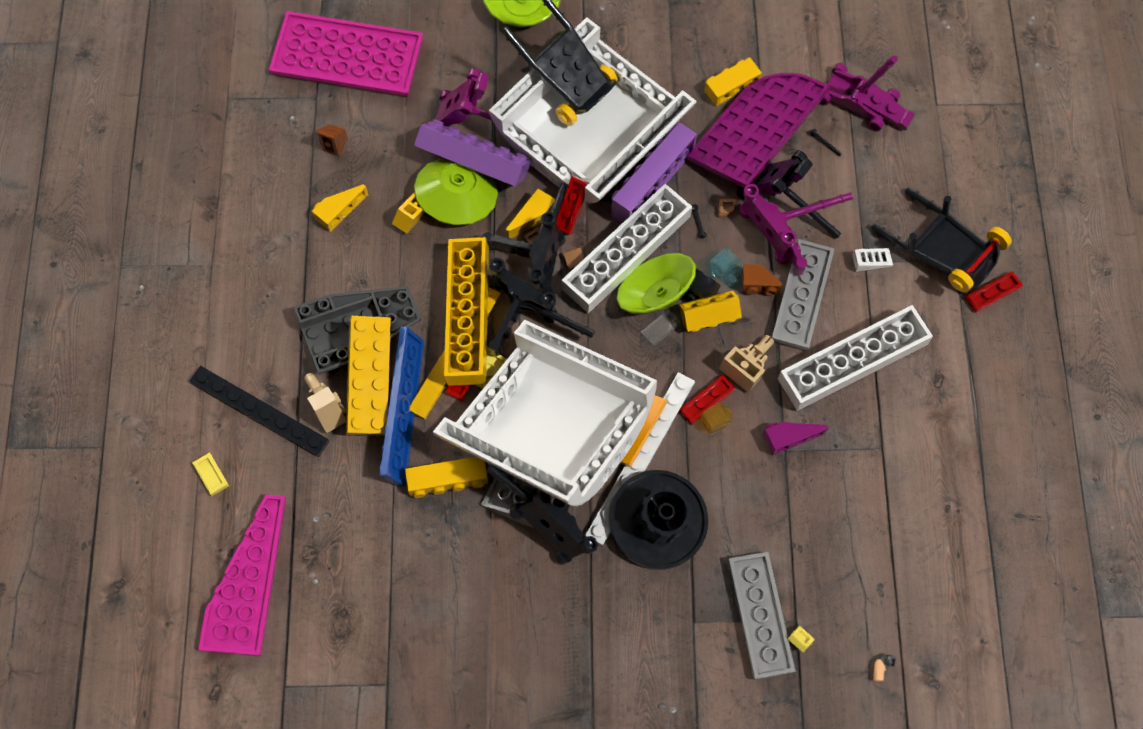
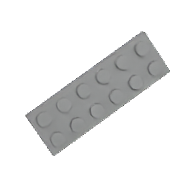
[772,239,835,351]
[728,552,796,680]

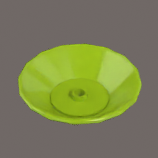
[483,0,560,27]
[414,158,498,225]
[617,253,696,314]

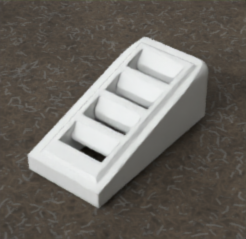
[852,248,893,272]

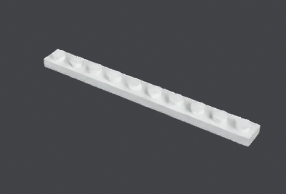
[585,372,695,547]

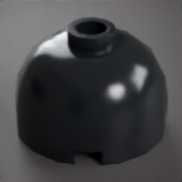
[686,268,721,300]

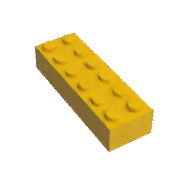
[346,316,391,436]

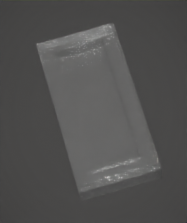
[640,309,681,347]

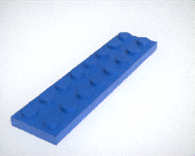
[379,327,425,487]

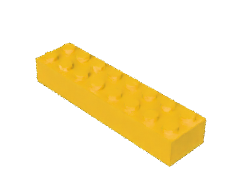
[444,237,489,386]

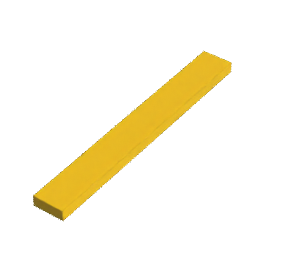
[409,287,501,420]

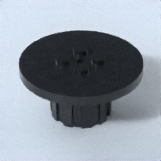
[609,470,708,570]

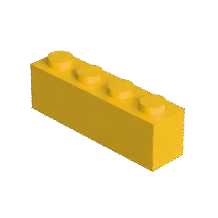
[405,457,488,498]

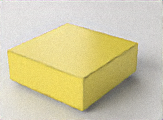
[788,626,815,653]

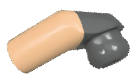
[873,654,897,682]

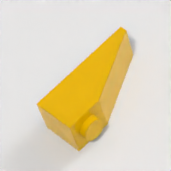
[312,184,368,232]
[506,189,555,238]
[392,192,425,234]

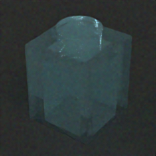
[709,247,740,281]

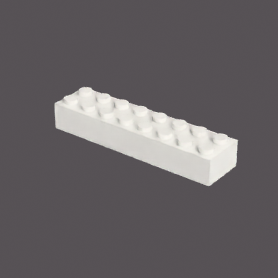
[562,184,692,313]
[778,305,933,411]

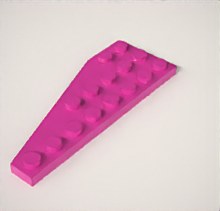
[198,494,286,657]

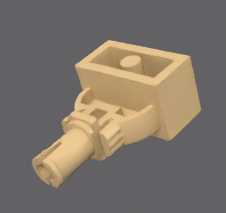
[719,335,775,393]
[304,373,346,433]

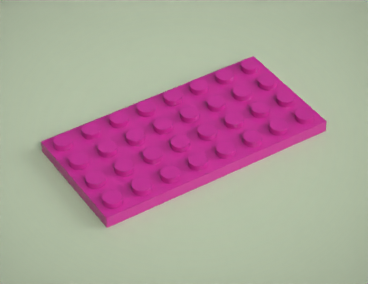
[269,11,424,97]

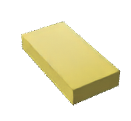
[192,452,229,496]

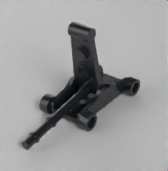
[481,182,568,294]
[489,258,595,356]
[487,465,598,565]

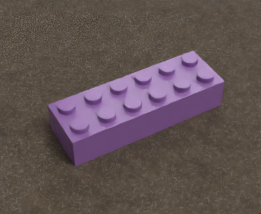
[414,120,531,186]
[611,122,697,223]

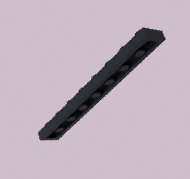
[190,366,330,457]

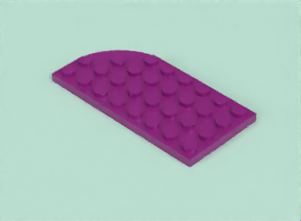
[687,73,829,188]

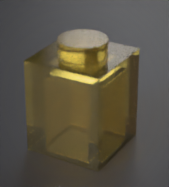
[701,402,733,435]

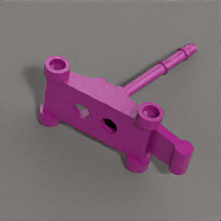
[819,55,914,132]
[435,69,493,127]
[739,184,853,275]

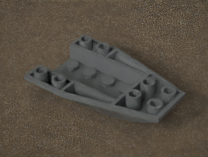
[294,286,422,375]

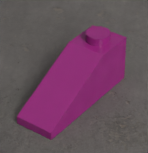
[763,422,828,455]

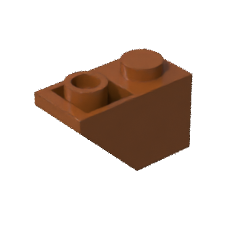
[741,264,782,295]

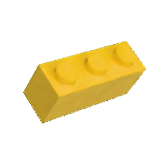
[704,57,762,107]
[679,291,742,332]

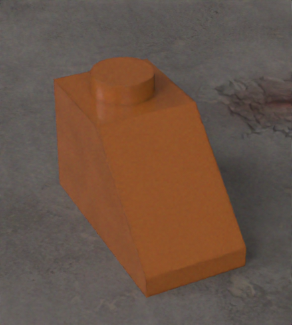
[317,124,348,157]

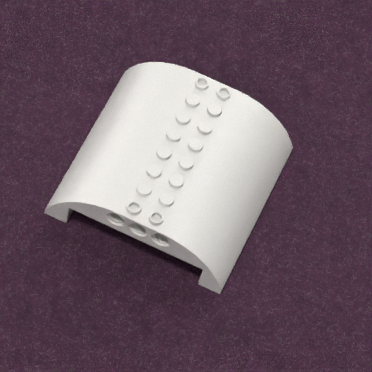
[489,18,697,203]
[433,320,657,506]

